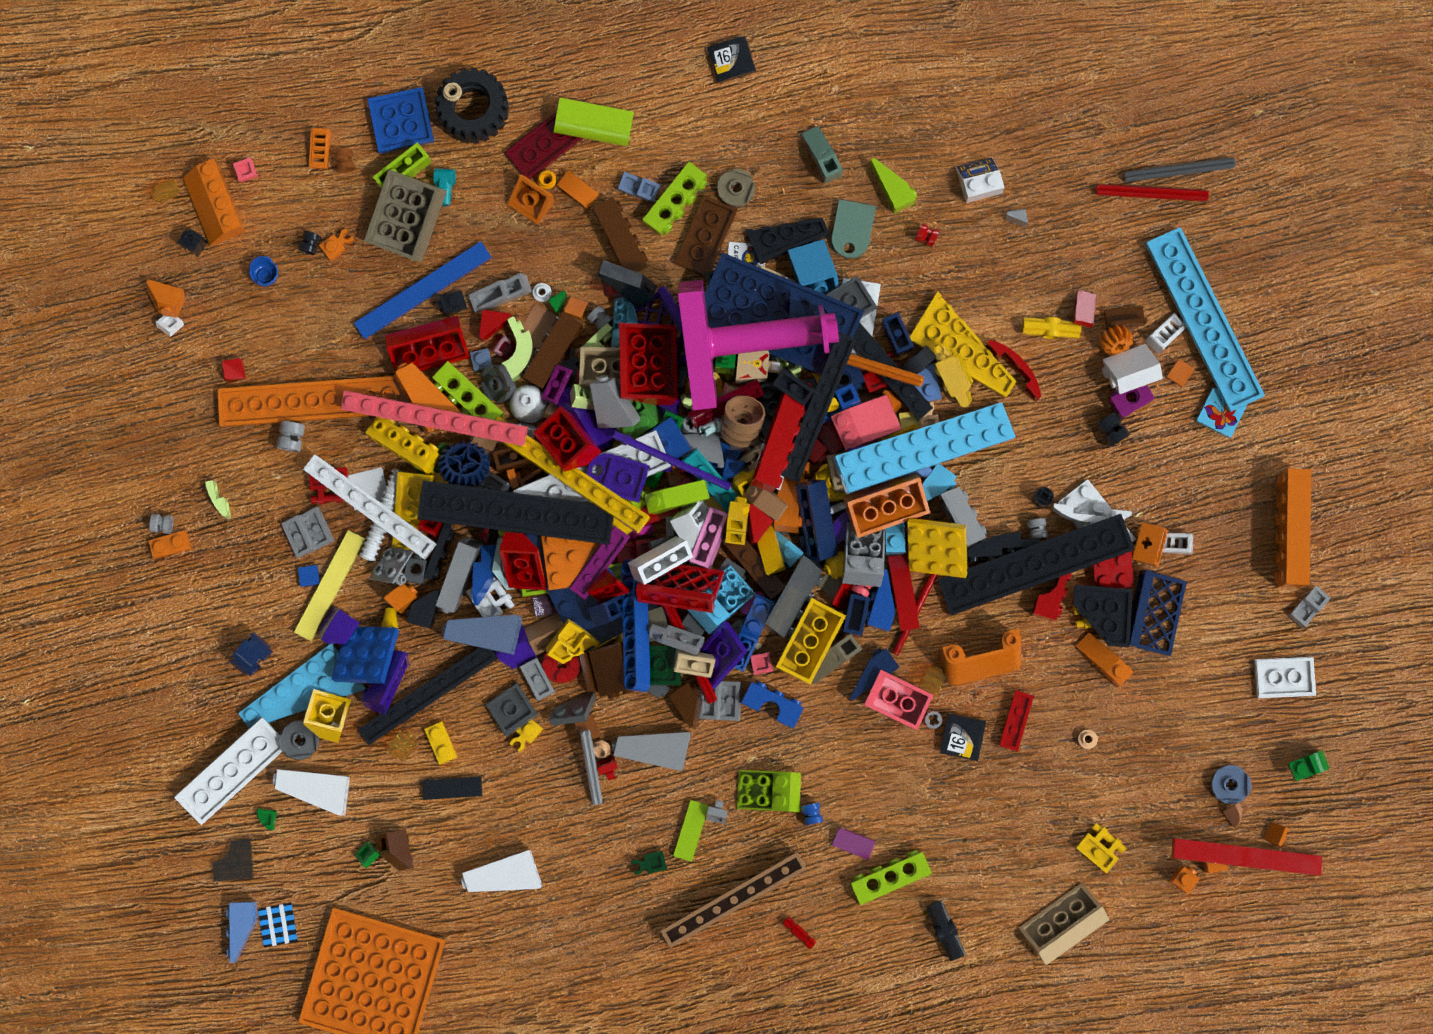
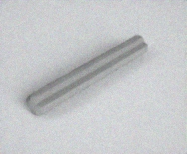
[580,730,603,805]

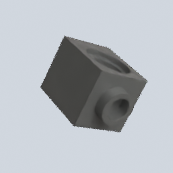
[404,555,429,585]

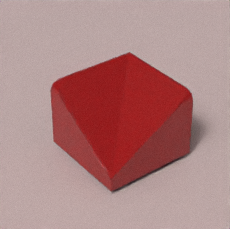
[222,358,246,382]

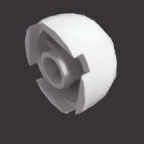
[509,385,548,423]

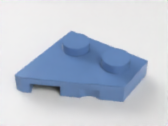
[903,363,942,407]

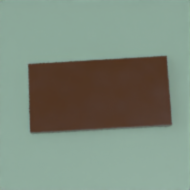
[673,195,738,276]

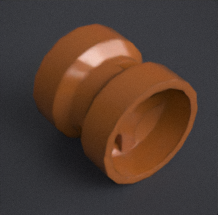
[334,149,356,173]

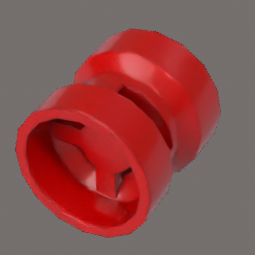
[915,223,940,248]

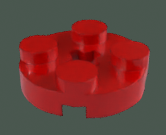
[542,652,581,683]

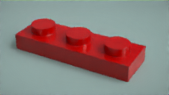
[999,690,1034,752]

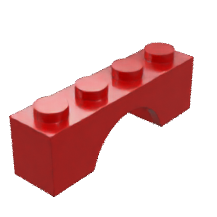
[1031,573,1072,622]

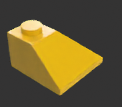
[303,689,351,743]

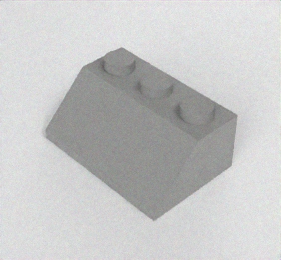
[937,487,987,549]

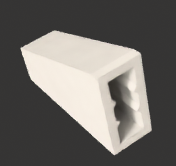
[273,769,350,816]
[461,850,543,892]

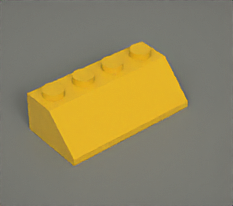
[776,598,846,685]

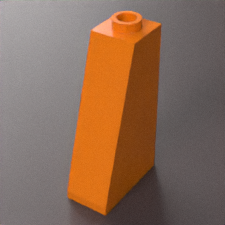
[394,363,461,435]

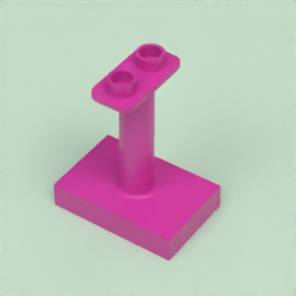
[678,280,839,410]

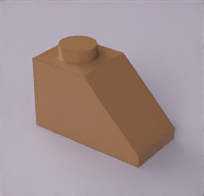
[743,484,789,521]

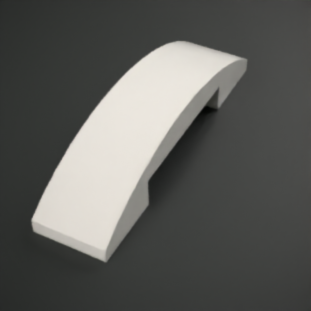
[1052,503,1132,525]

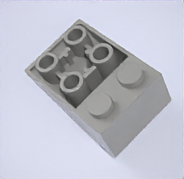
[842,522,885,587]

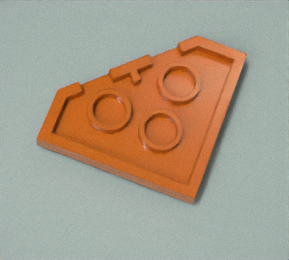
[541,536,601,591]

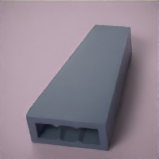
[442,615,523,655]

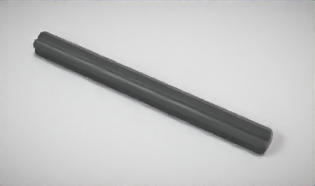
[1123,157,1236,182]

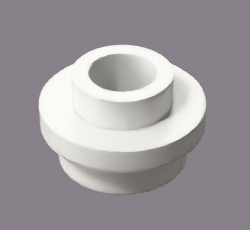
[533,283,552,302]

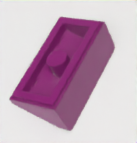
[541,364,573,405]
[832,827,876,859]

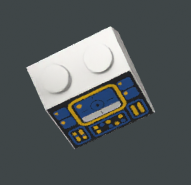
[956,157,1005,203]

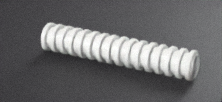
[359,469,401,562]

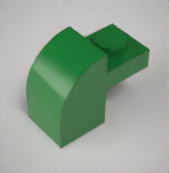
[1287,750,1330,782]

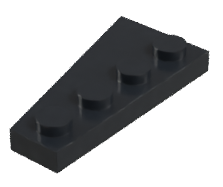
[746,218,830,265]

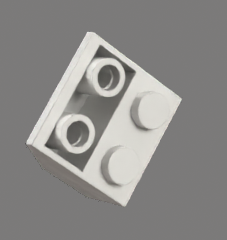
[670,501,709,553]

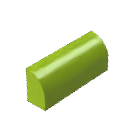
[554,98,634,147]

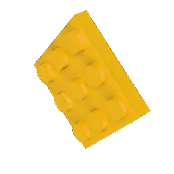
[907,518,967,578]

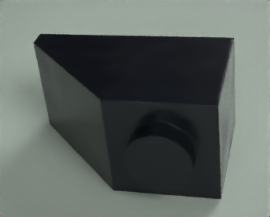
[405,590,440,630]

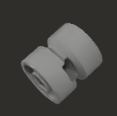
[276,421,305,452]

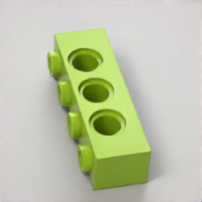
[642,162,708,237]
[432,361,505,420]
[850,850,932,905]

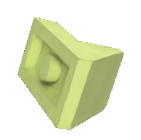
[580,323,613,350]

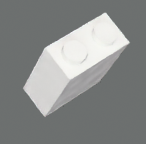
[1102,344,1163,394]

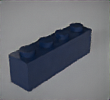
[796,479,838,561]

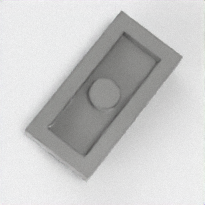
[520,658,555,701]

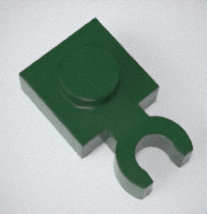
[631,850,667,875]

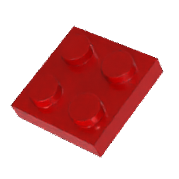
[1092,552,1134,588]

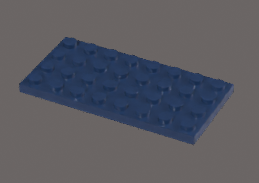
[704,253,864,376]

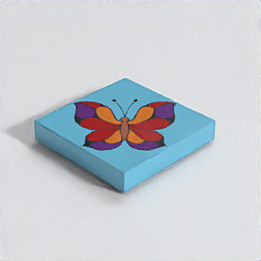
[1195,387,1248,439]

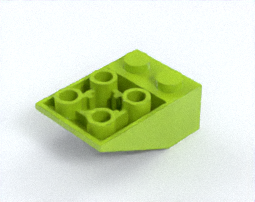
[737,770,801,812]

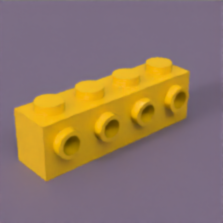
[365,417,440,475]

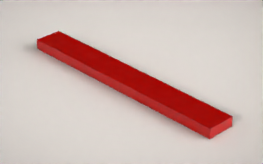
[1171,838,1322,876]

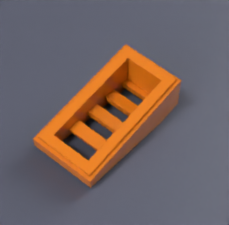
[309,128,332,170]

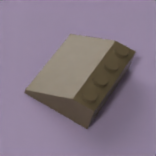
[364,169,447,262]

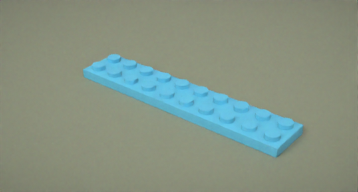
[1145,227,1265,413]
[833,402,1016,494]

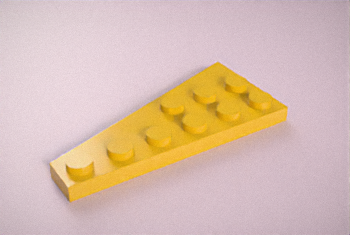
[910,291,1016,398]

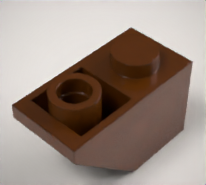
[376,829,413,871]

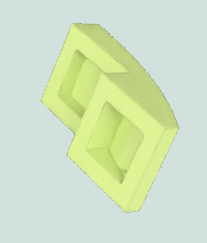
[205,480,231,519]

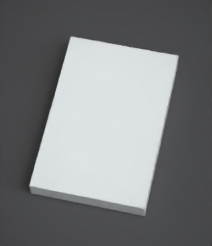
[1254,657,1316,698]

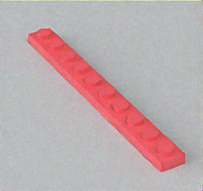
[341,390,528,446]

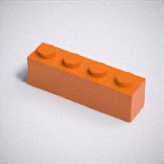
[774,453,810,533]

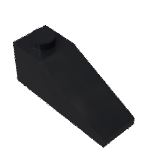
[597,260,657,308]

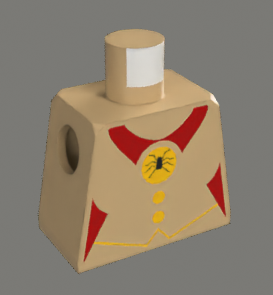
[736,351,780,384]

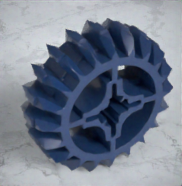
[438,440,490,487]

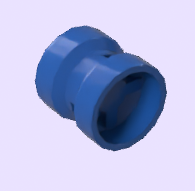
[801,802,823,826]

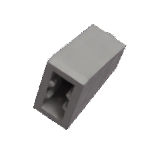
[590,375,641,428]

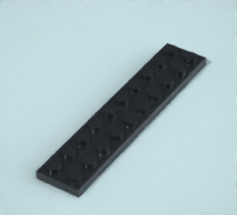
[417,481,614,545]
[938,514,1135,616]

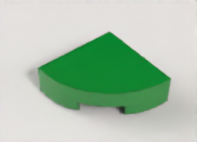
[257,809,277,831]

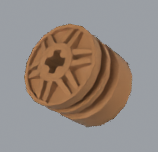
[720,396,765,448]

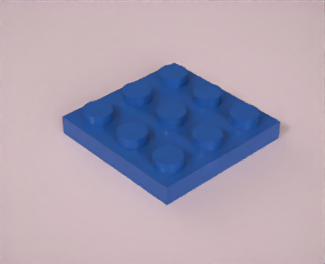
[368,87,434,154]
[331,626,399,684]

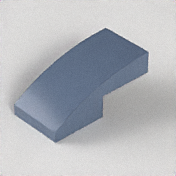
[617,171,660,202]

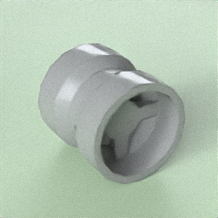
[587,306,613,331]
[149,513,174,534]
[1027,518,1049,540]

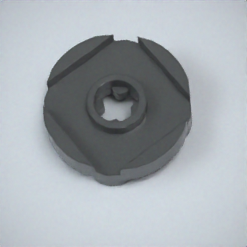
[481,364,516,403]
[279,721,319,760]

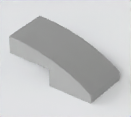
[1288,585,1330,629]

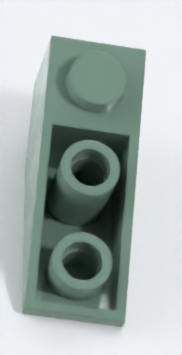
[801,126,843,184]

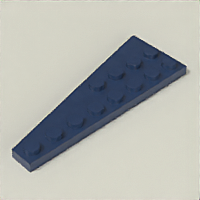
[525,534,623,652]

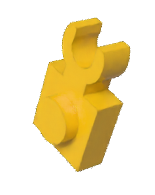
[510,720,543,752]

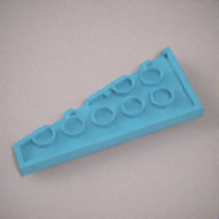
[238,644,367,728]

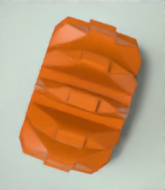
[1100,324,1133,356]

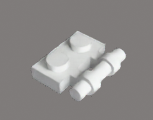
[466,577,515,617]

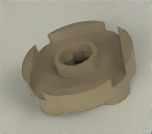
[717,169,755,207]

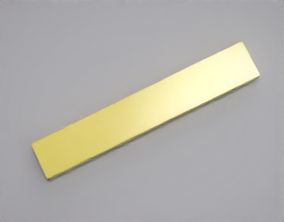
[294,530,366,641]

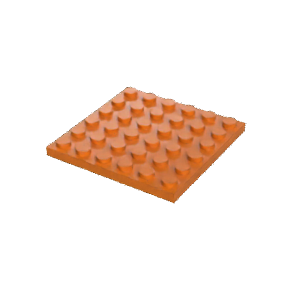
[298,907,446,1034]

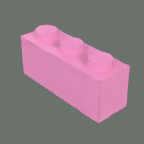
[689,507,728,569]

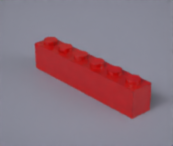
[750,383,812,493]

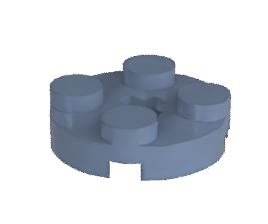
[1211,765,1251,804]

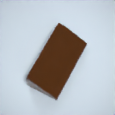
[579,653,598,693]

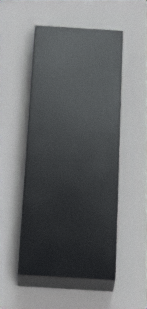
[423,777,483,800]

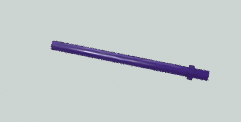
[612,431,731,490]

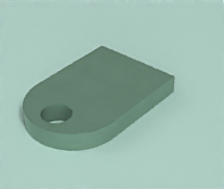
[832,199,876,259]

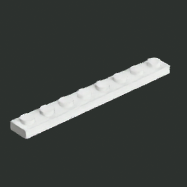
[303,454,437,559]

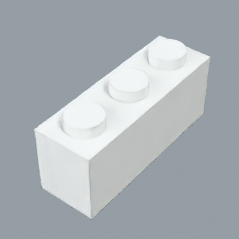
[628,536,693,585]

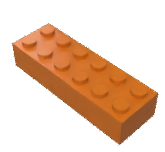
[1274,468,1311,589]

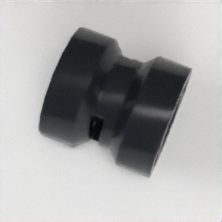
[297,230,322,255]
[1032,487,1054,508]

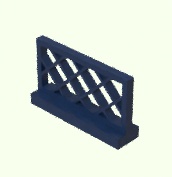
[1129,570,1187,656]

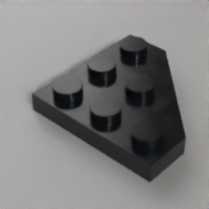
[1072,585,1133,648]

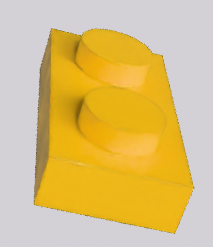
[424,722,458,765]

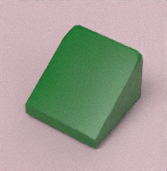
[548,290,567,315]

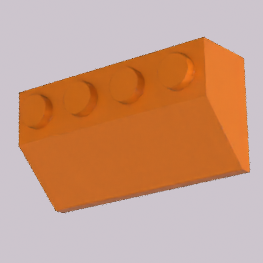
[183,158,246,246]
[842,473,930,538]

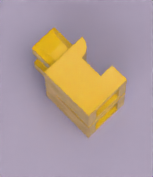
[725,497,750,545]

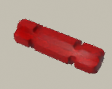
[782,916,816,949]

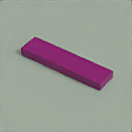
[569,526,630,600]

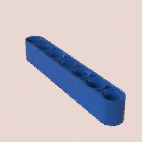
[621,559,650,693]

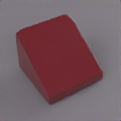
[489,334,516,361]

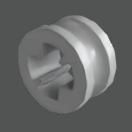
[924,711,942,729]

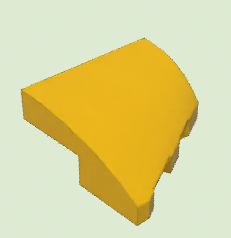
[546,619,600,664]

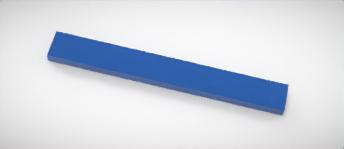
[354,242,492,340]

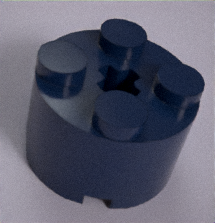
[228,632,273,676]

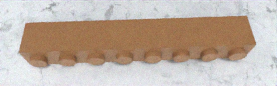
[661,852,807,948]

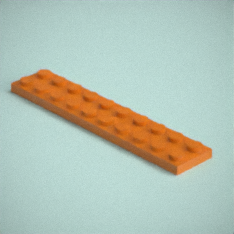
[218,376,409,427]

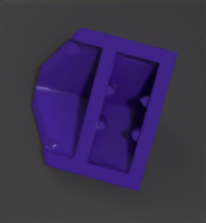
[319,605,359,645]
[495,623,537,669]

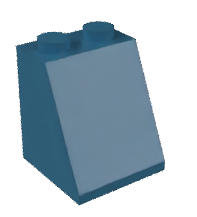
[788,239,839,295]

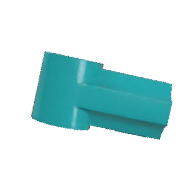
[434,168,456,207]

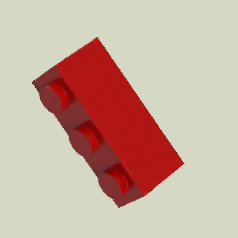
[533,406,602,472]
[499,532,547,590]

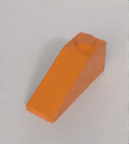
[1075,632,1134,687]

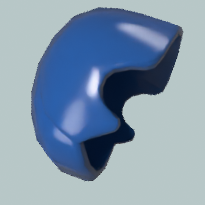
[249,256,278,287]

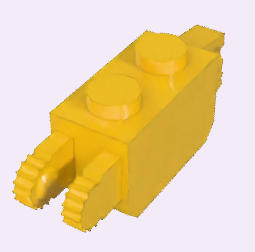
[933,342,973,408]

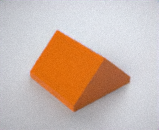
[507,174,555,225]

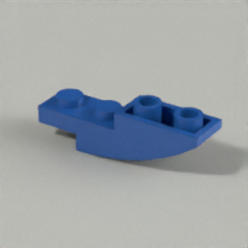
[734,594,775,672]

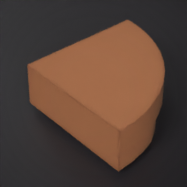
[1223,802,1242,828]

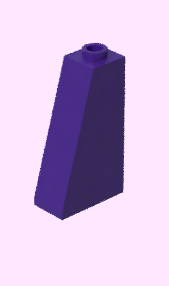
[556,386,619,451]

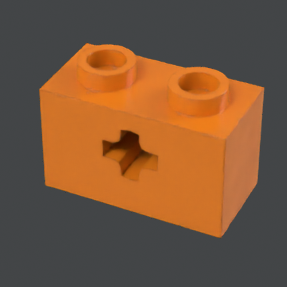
[1131,522,1168,568]

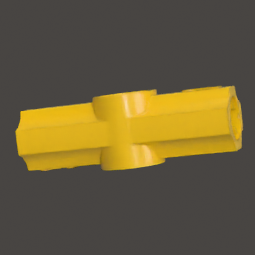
[1022,317,1081,339]

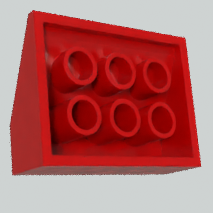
[619,323,678,406]

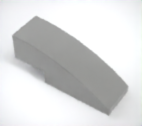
[469,273,532,313]

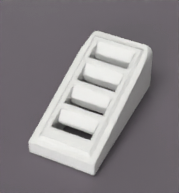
[1146,313,1187,354]
[1163,533,1193,555]

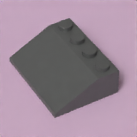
[764,555,823,639]

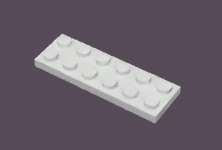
[174,717,282,825]

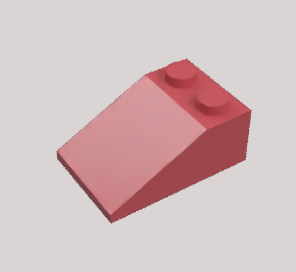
[831,395,902,452]
[864,670,934,731]

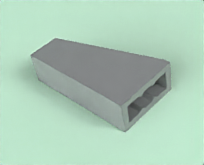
[436,536,485,613]
[611,732,691,772]

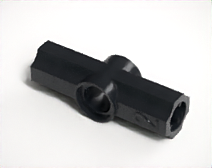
[926,900,966,961]

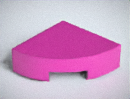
[628,525,655,540]

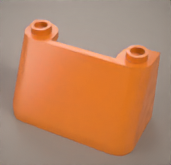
[938,629,1021,686]

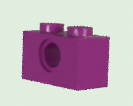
[1108,385,1155,419]

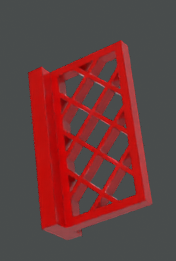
[636,564,724,613]

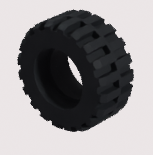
[435,67,509,144]

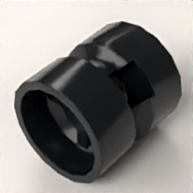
[1095,412,1131,447]

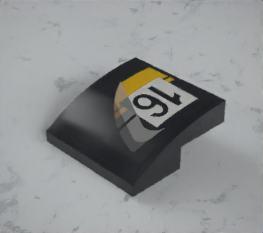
[708,36,756,84]
[940,712,986,761]

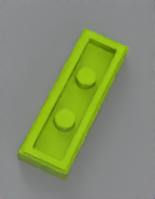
[673,800,709,862]

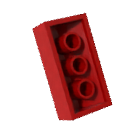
[385,315,470,371]

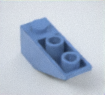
[226,902,257,963]

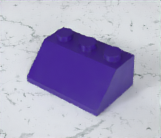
[361,651,409,715]

